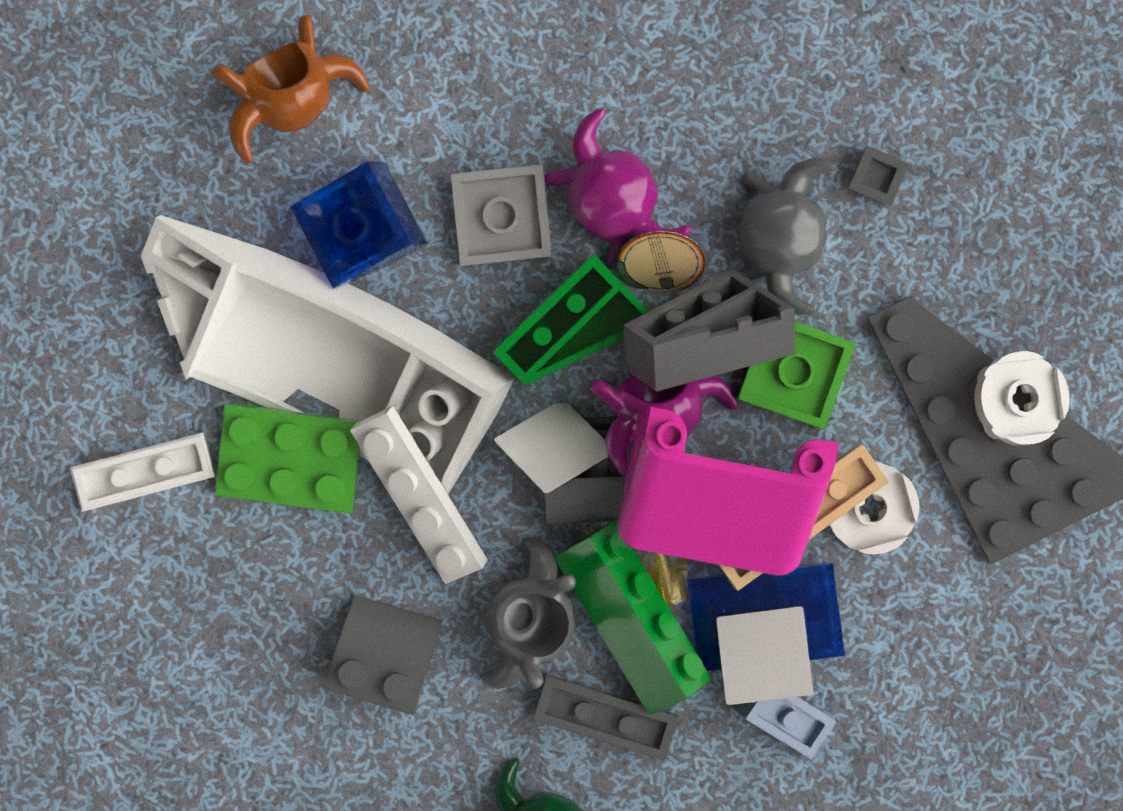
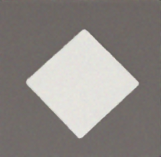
[494,403,608,493]
[716,606,813,705]

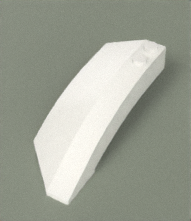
[141,215,515,494]

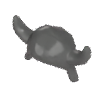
[736,158,837,315]
[480,538,576,689]

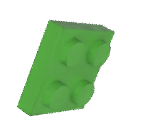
[737,321,856,430]

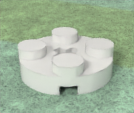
[974,351,1070,445]
[829,462,919,554]

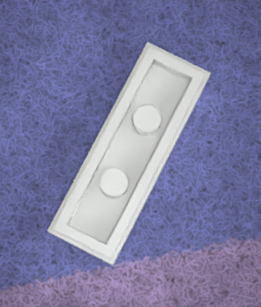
[70,432,216,512]

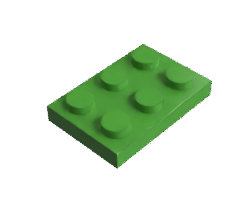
[215,403,362,514]

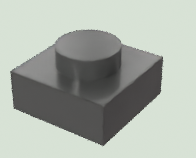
[847,146,909,208]

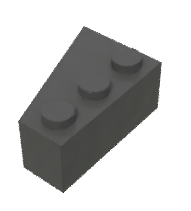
[623,269,795,392]

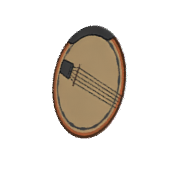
[617,231,705,291]

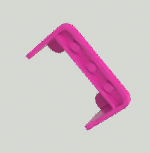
[617,405,839,575]

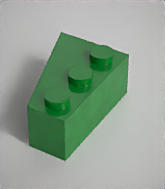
[493,254,650,386]

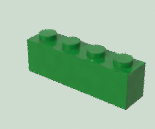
[554,520,711,716]

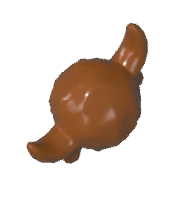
[212,14,370,163]

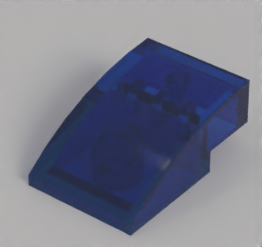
[687,561,845,671]

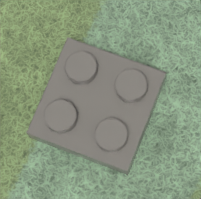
[450,164,552,267]

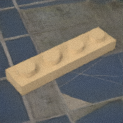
[717,443,889,591]

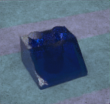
[290,161,428,289]

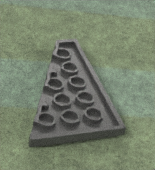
[867,297,1123,564]

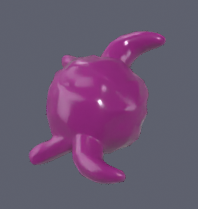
[544,109,692,268]
[590,375,738,477]

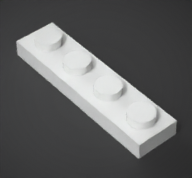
[350,406,488,584]

